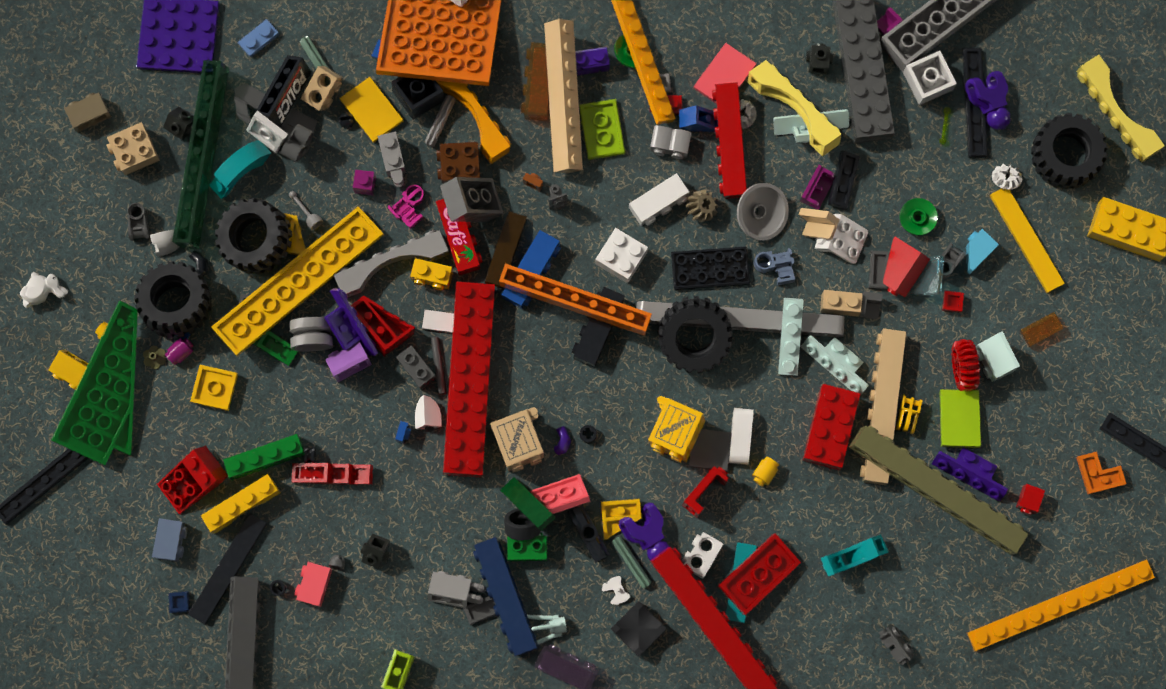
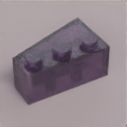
[534,644,598,689]

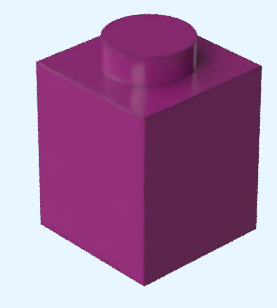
[353,170,376,195]

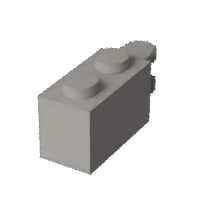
[378,132,406,188]
[428,571,486,608]

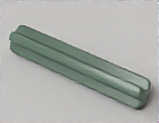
[300,36,331,86]
[612,536,651,589]

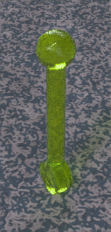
[939,107,951,145]

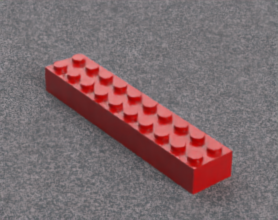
[443,282,495,478]

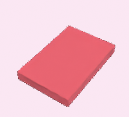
[693,43,756,104]
[529,474,590,514]

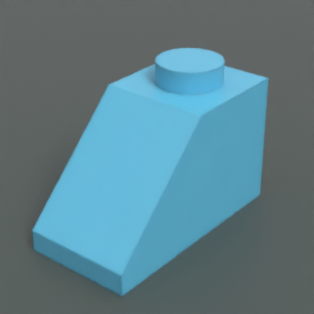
[966,229,999,275]

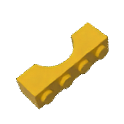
[201,474,281,534]

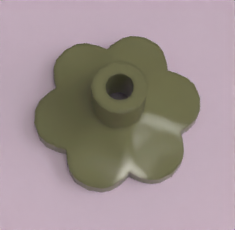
[143,346,166,370]

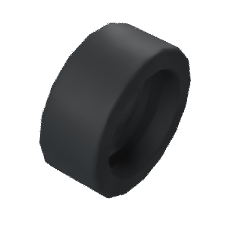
[504,509,541,541]

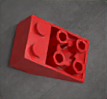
[157,446,228,515]

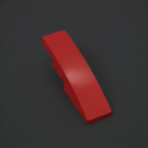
[292,463,373,485]

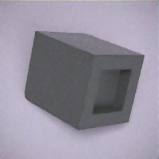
[859,291,883,320]

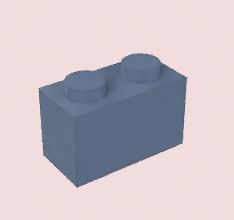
[152,518,187,562]

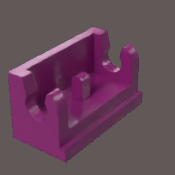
[800,165,835,210]

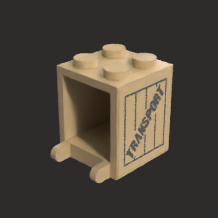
[490,407,544,473]

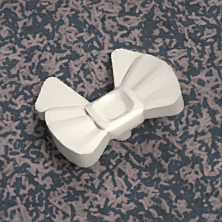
[602,576,630,605]

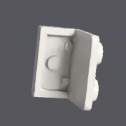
[814,214,868,264]

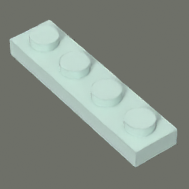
[778,298,804,376]

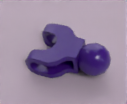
[965,71,1011,130]
[619,502,670,560]

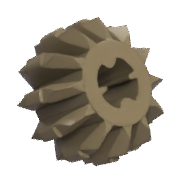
[686,190,719,222]

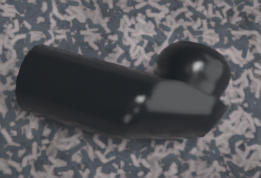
[189,250,208,277]

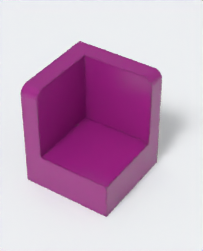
[877,7,903,36]

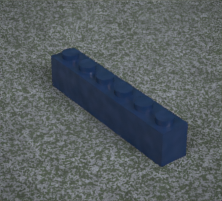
[473,537,539,657]

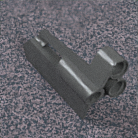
[234,83,317,163]

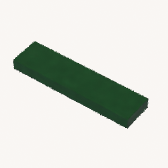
[500,477,555,531]

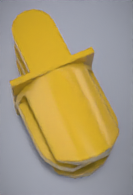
[895,395,922,434]

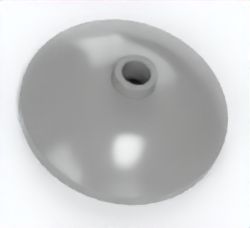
[737,183,789,240]

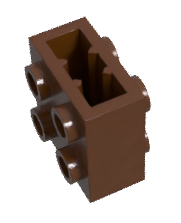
[437,142,480,184]

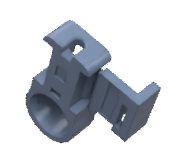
[754,248,795,286]

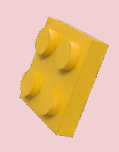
[190,365,238,411]

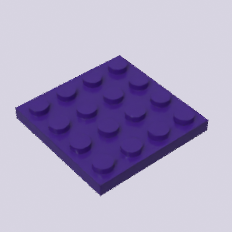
[136,0,219,74]

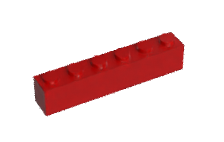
[712,82,747,199]

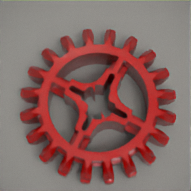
[951,339,980,392]

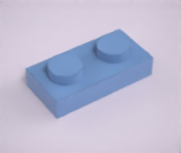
[238,19,279,58]

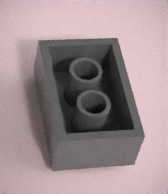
[440,177,504,222]

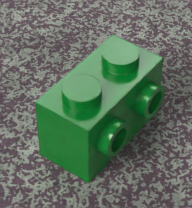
[507,533,547,561]

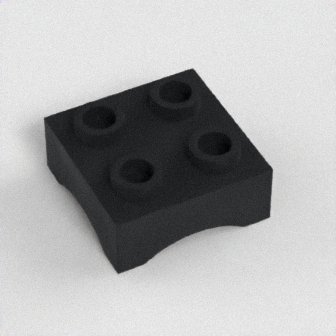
[611,601,666,657]

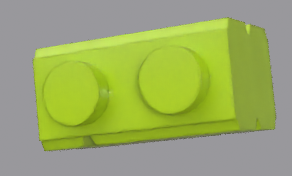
[381,650,415,689]

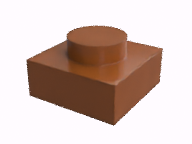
[523,173,543,192]

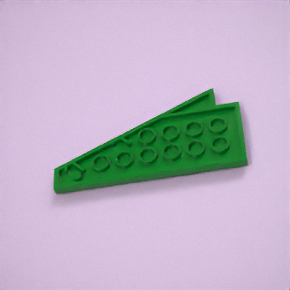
[51,301,138,465]

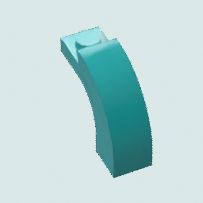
[209,140,271,199]
[821,534,889,577]

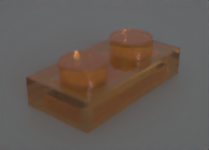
[1020,312,1064,347]

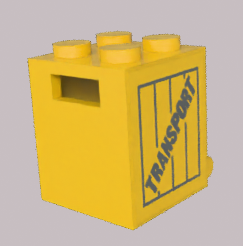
[648,396,706,463]

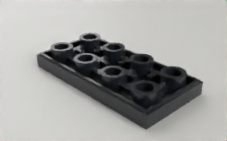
[671,246,750,290]

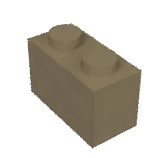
[64,92,111,133]

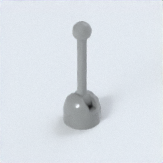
[289,191,323,230]

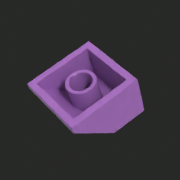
[325,342,372,382]

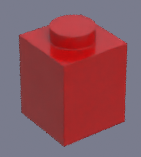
[1016,484,1045,516]

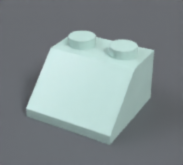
[976,331,1020,382]

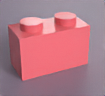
[295,562,332,607]

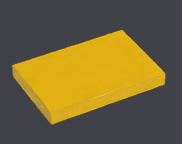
[340,77,404,143]

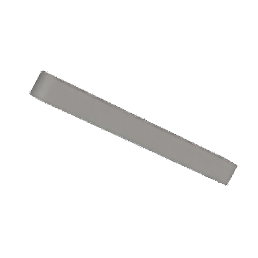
[636,301,845,337]

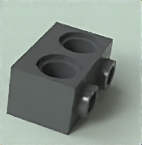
[396,345,436,390]

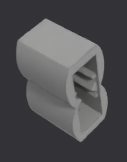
[650,126,692,159]

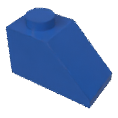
[679,105,718,132]

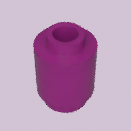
[165,337,194,365]

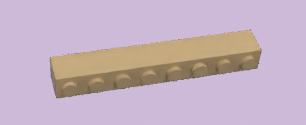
[544,19,583,173]
[860,328,906,485]

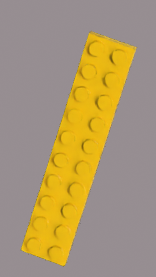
[211,206,383,356]

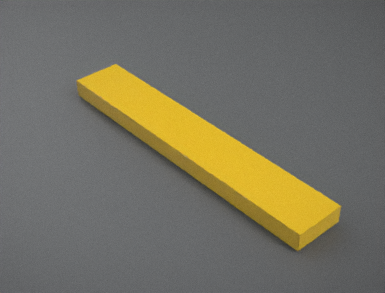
[990,188,1064,293]

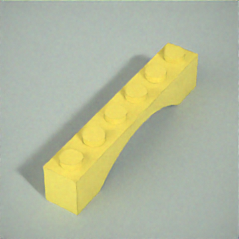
[1077,55,1165,162]
[748,60,841,157]

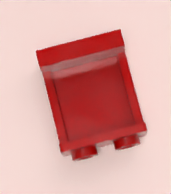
[682,466,729,518]

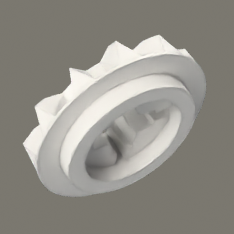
[740,99,756,129]
[992,164,1022,190]

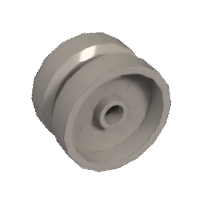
[290,317,333,352]

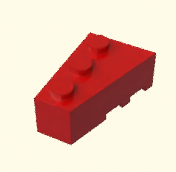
[350,296,415,357]

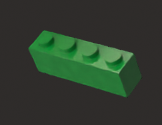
[223,434,305,481]

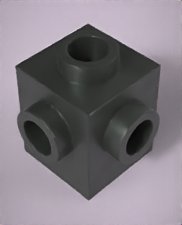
[806,43,833,74]
[163,106,197,140]
[360,533,390,569]

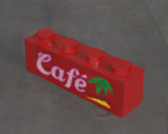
[436,199,483,276]

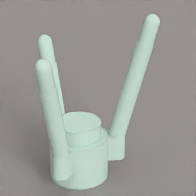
[527,615,567,645]

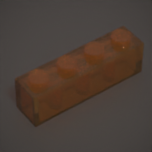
[521,42,549,121]

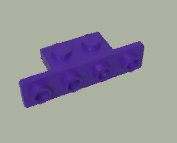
[324,288,378,356]
[932,448,1008,501]

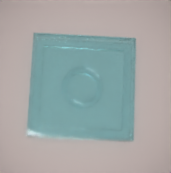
[907,256,944,296]

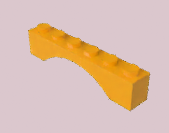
[436,81,511,164]

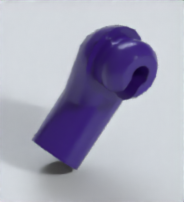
[554,426,571,455]

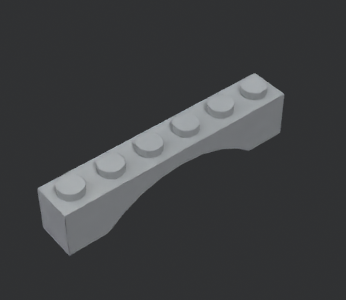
[334,230,449,297]

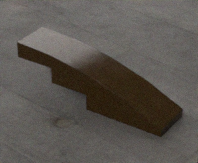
[485,211,527,289]

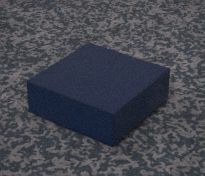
[168,591,190,613]

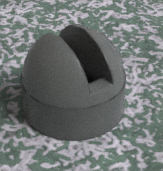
[329,554,345,570]

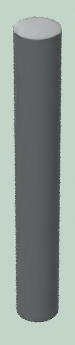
[431,337,446,395]

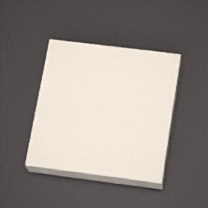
[246,111,288,153]

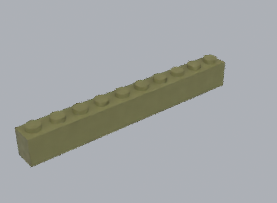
[849,426,1028,555]

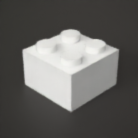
[903,51,957,105]
[595,228,648,284]

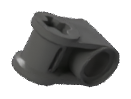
[127,203,150,241]
[934,242,967,280]

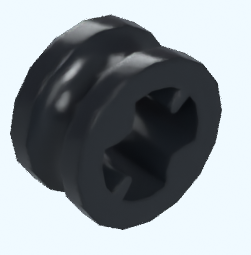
[579,425,597,443]
[304,446,316,463]

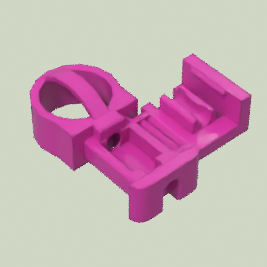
[388,185,424,229]

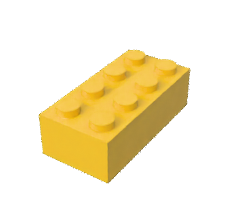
[1087,197,1166,262]

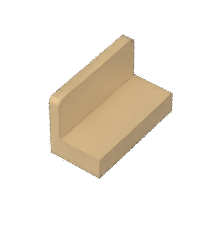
[798,208,840,240]

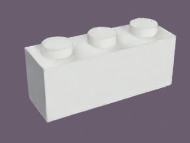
[629,173,689,226]

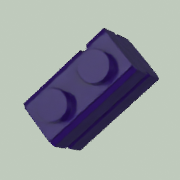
[575,47,610,76]

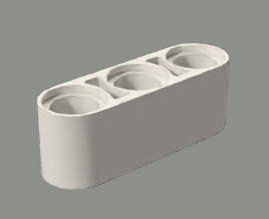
[729,408,753,465]

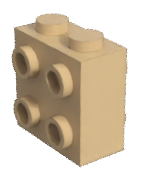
[106,122,160,175]

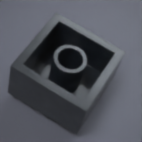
[391,77,444,120]

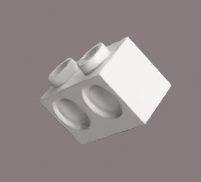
[682,532,723,579]

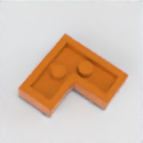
[1076,452,1126,494]

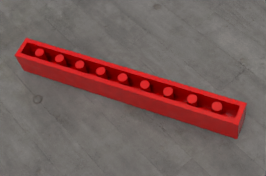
[650,547,777,689]

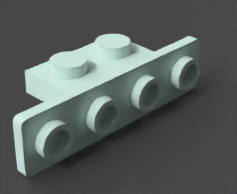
[774,109,849,143]
[801,335,868,395]

